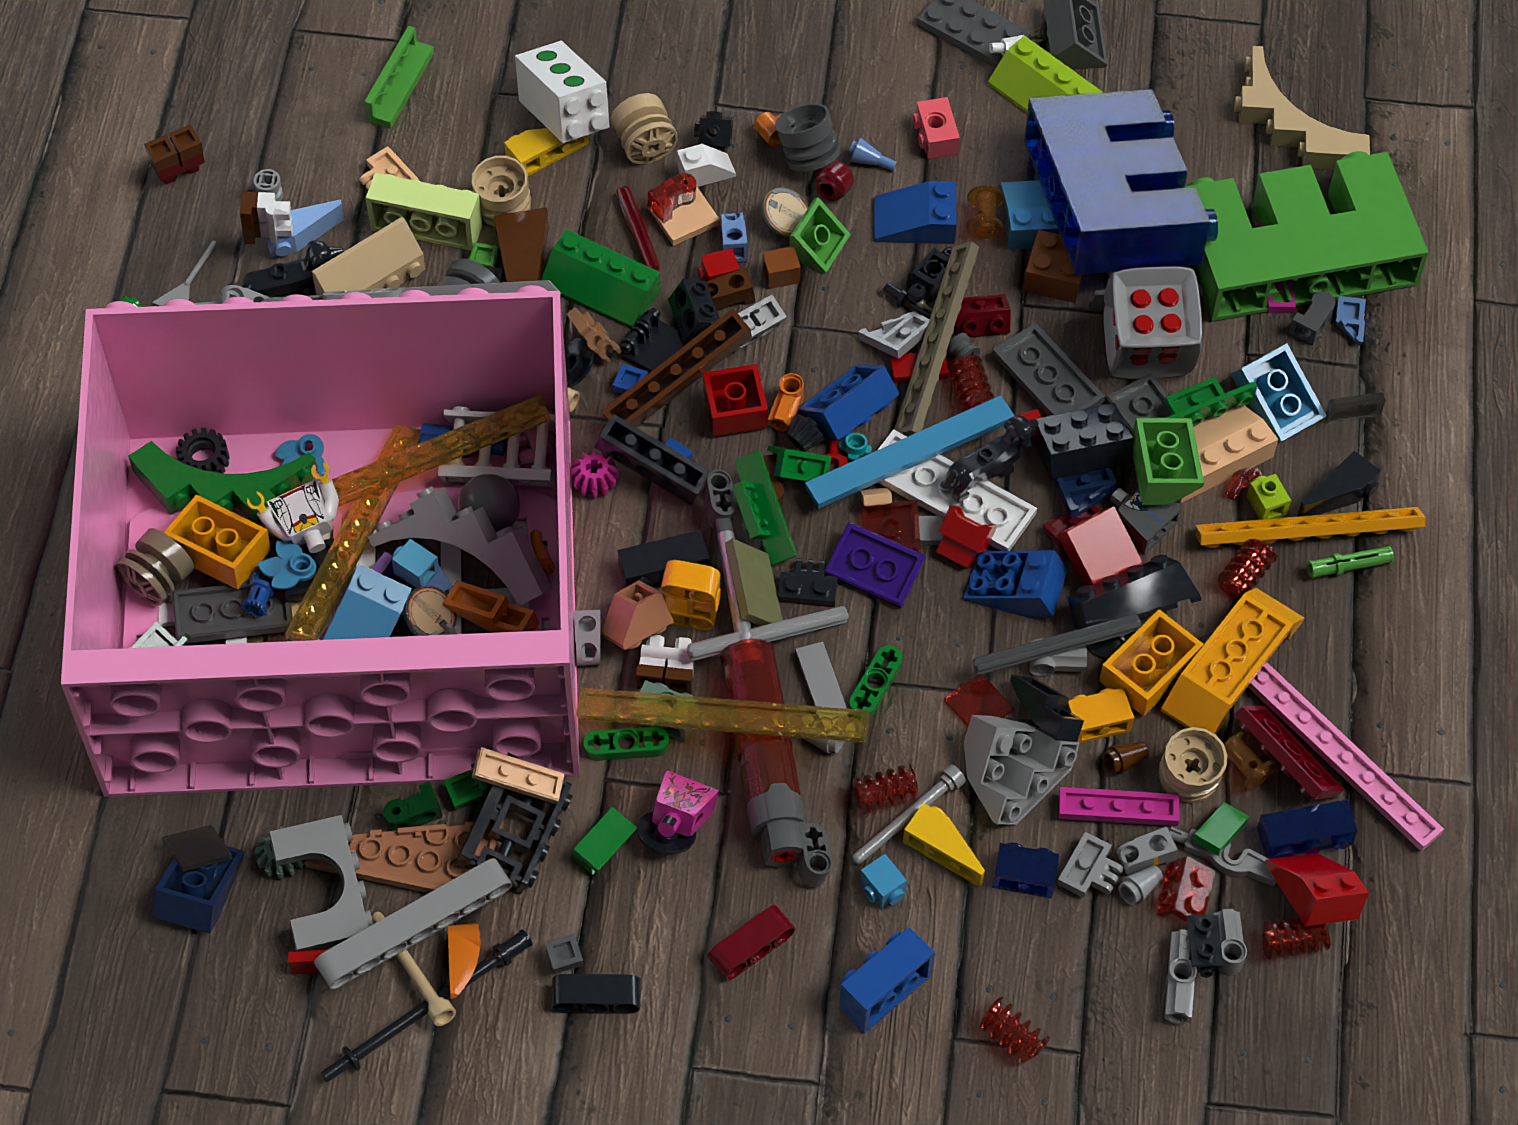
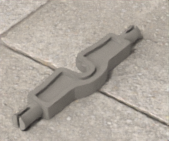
[1170,827,1277,886]

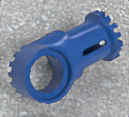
[241,568,278,618]

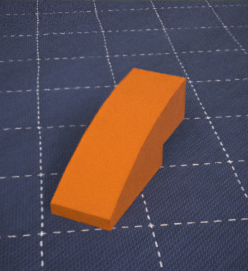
[443,580,539,633]

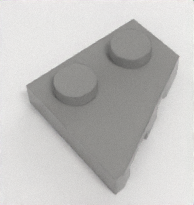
[858,312,930,359]

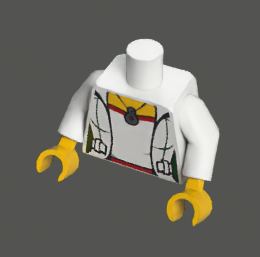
[247,462,339,553]

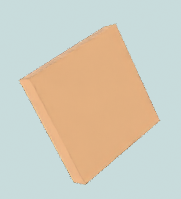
[647,182,720,246]

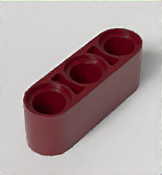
[707,905,796,981]

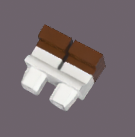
[240,191,293,244]
[636,635,694,695]

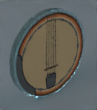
[404,585,457,636]

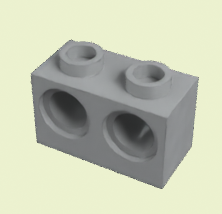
[734,295,787,353]

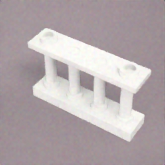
[438,406,556,487]

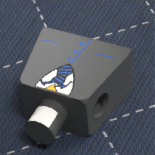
[1110,488,1182,555]

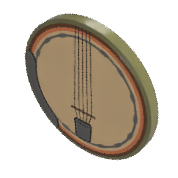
[762,187,809,238]

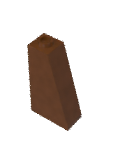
[494,207,549,282]

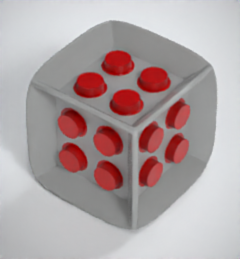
[1104,267,1202,379]

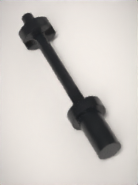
[883,282,931,319]

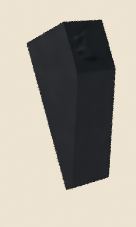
[1297,451,1381,517]

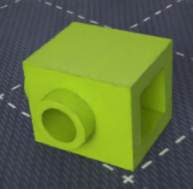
[1247,474,1291,520]

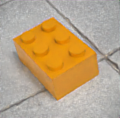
[163,494,271,590]
[1099,609,1204,716]

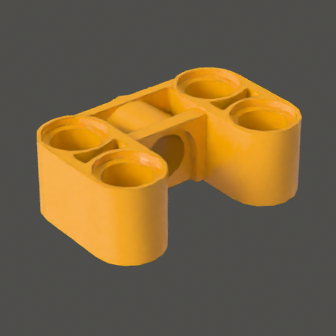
[660,560,721,631]

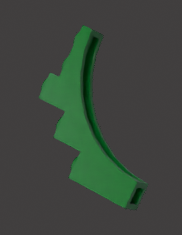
[128,441,319,525]

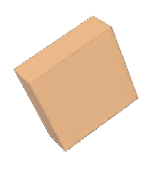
[860,488,892,507]

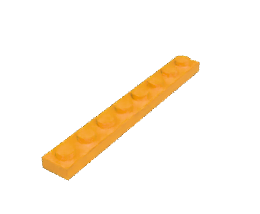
[1195,507,1426,548]

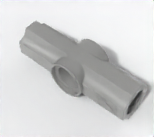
[1164,929,1197,1025]

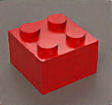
[703,364,768,437]

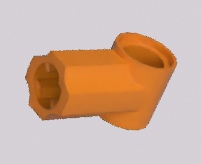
[768,373,804,432]

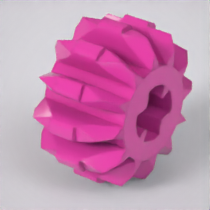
[570,449,619,498]

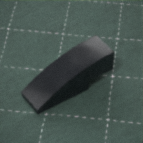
[1010,675,1084,742]

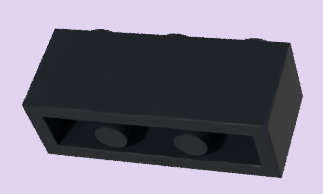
[617,530,710,587]

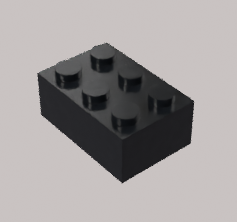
[1035,403,1133,480]

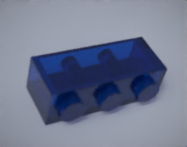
[1257,799,1358,859]

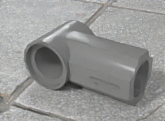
[1029,638,1087,676]
[1213,909,1247,975]

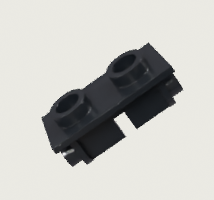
[1187,915,1223,978]

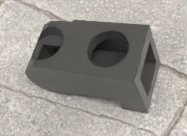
[1289,291,1335,346]

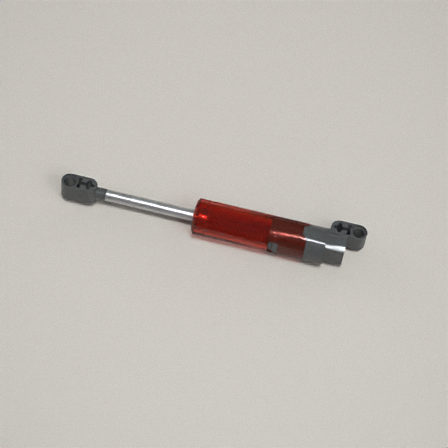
[702,470,832,888]

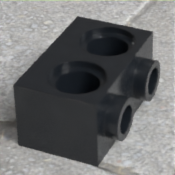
[668,279,720,342]

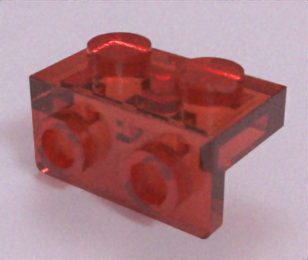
[1157,856,1215,922]

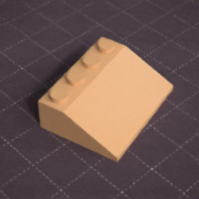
[1178,405,1278,504]

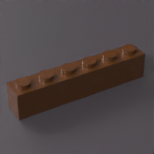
[601,308,752,427]

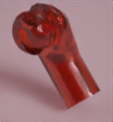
[1225,467,1262,500]

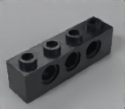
[594,414,710,505]

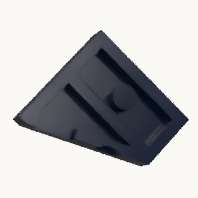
[1055,468,1117,518]

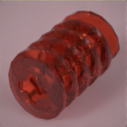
[947,355,994,412]
[1217,539,1278,600]
[852,764,918,813]
[1262,916,1331,960]
[980,996,1050,1064]

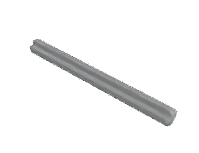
[686,606,849,661]

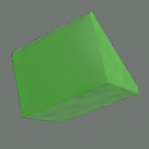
[790,197,851,273]

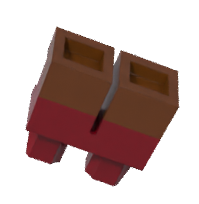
[144,124,205,184]

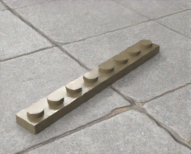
[894,242,979,437]

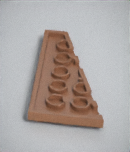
[305,819,504,893]

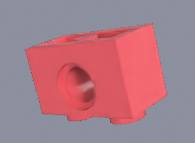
[912,97,960,159]

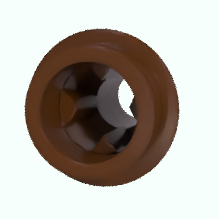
[1103,741,1149,774]

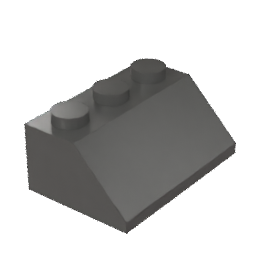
[1043,0,1108,69]

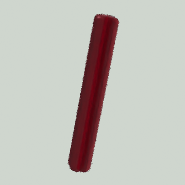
[616,186,660,271]

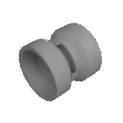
[254,169,283,201]

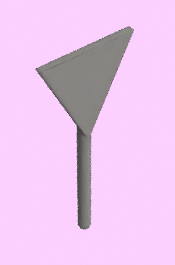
[152,241,217,306]

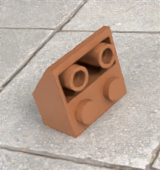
[601,580,674,650]

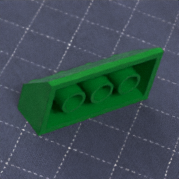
[541,229,661,329]

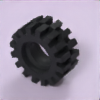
[176,428,230,473]

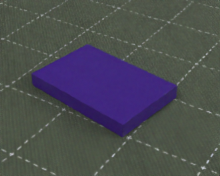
[824,522,926,608]

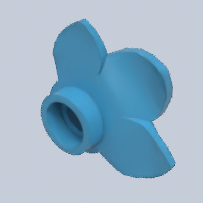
[275,434,325,482]
[258,541,316,589]

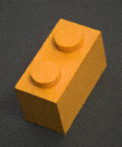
[1066,688,1134,743]

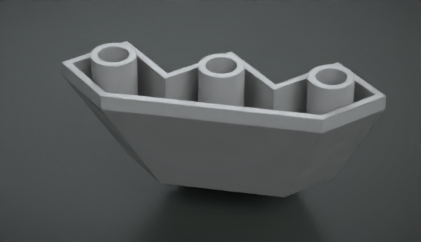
[964,715,1080,825]

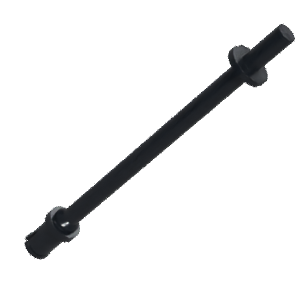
[321,929,533,1082]

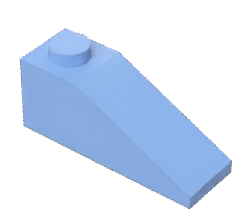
[266,199,344,258]

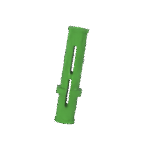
[1307,545,1394,579]

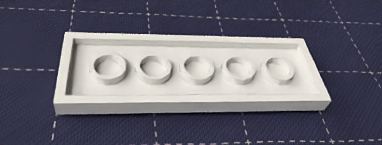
[878,429,1037,551]

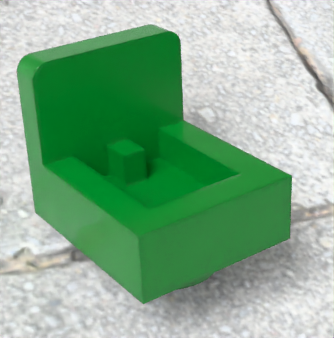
[443,763,491,810]

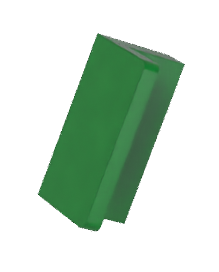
[767,445,831,481]

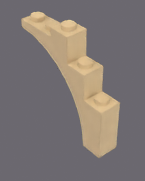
[1234,46,1370,170]

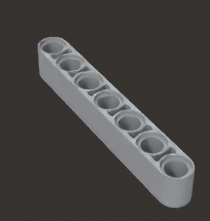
[314,858,512,989]

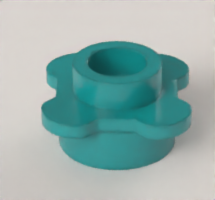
[839,433,872,461]

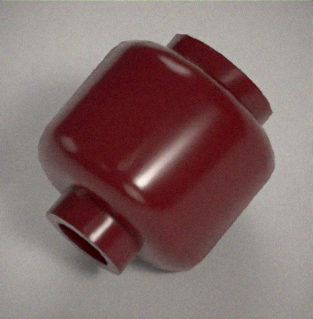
[815,161,854,201]

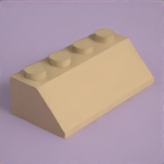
[312,217,425,295]

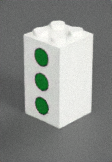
[515,41,610,143]

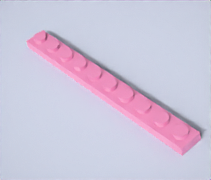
[1248,662,1444,852]

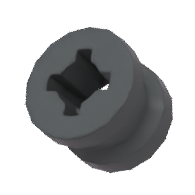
[946,333,980,368]

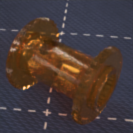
[966,185,1004,239]
[1224,731,1276,791]

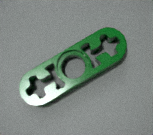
[849,645,902,720]
[583,726,669,761]

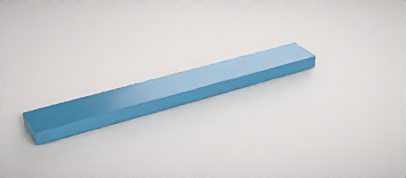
[805,395,1015,509]

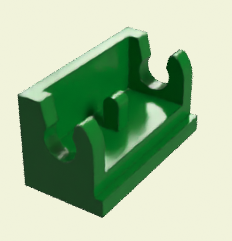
[570,807,637,875]

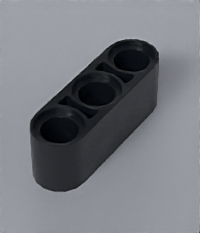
[551,974,641,1014]

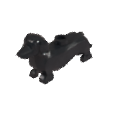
[242,240,344,296]
[939,416,1039,503]

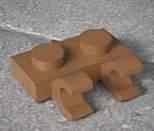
[567,307,622,363]

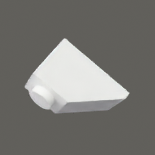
[677,144,736,187]

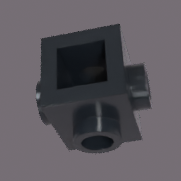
[694,111,733,150]

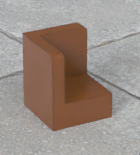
[762,246,801,289]

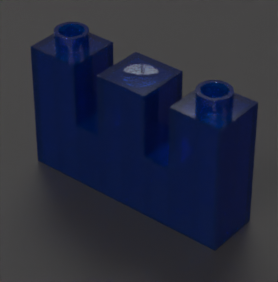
[1024,89,1218,275]

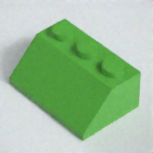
[1132,418,1204,505]

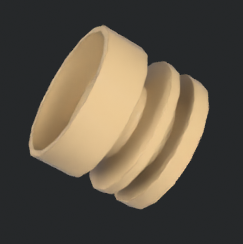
[610,93,678,164]
[472,156,531,227]
[1158,727,1227,803]

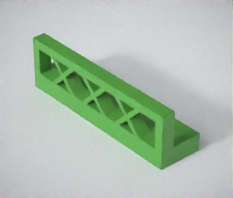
[364,26,434,129]

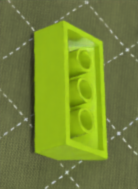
[988,36,1103,141]

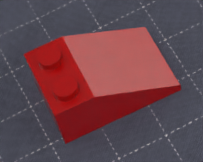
[1265,853,1369,926]

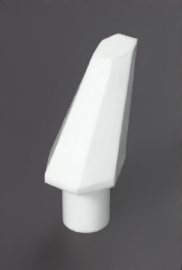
[989,35,1024,56]

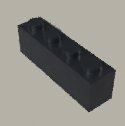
[1067,555,1201,629]

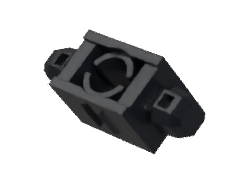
[907,247,953,303]

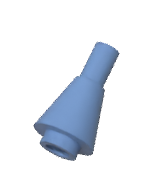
[848,138,897,171]

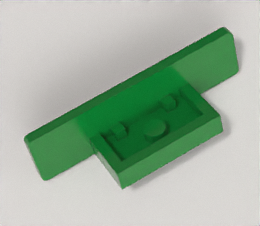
[1165,377,1257,427]
[732,451,797,565]

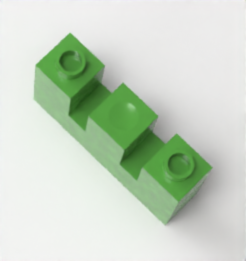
[1176,151,1429,321]

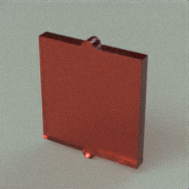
[944,674,1014,727]

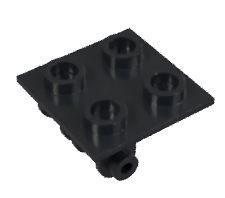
[614,308,687,371]

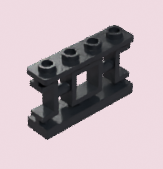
[455,752,573,894]

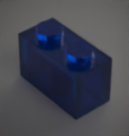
[992,842,1060,899]

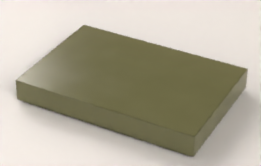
[725,538,783,626]

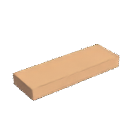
[472,747,564,804]

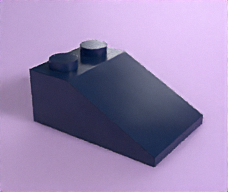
[152,835,245,933]

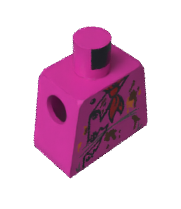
[652,771,719,837]

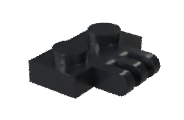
[778,558,838,607]

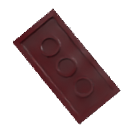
[1234,706,1344,799]

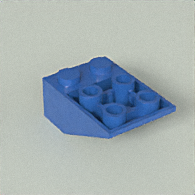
[964,550,1067,617]

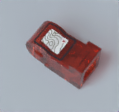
[648,173,696,224]

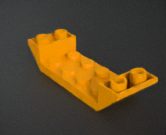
[1161,588,1305,735]

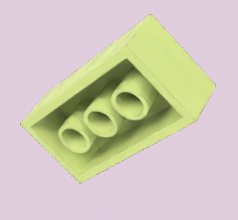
[366,173,482,251]

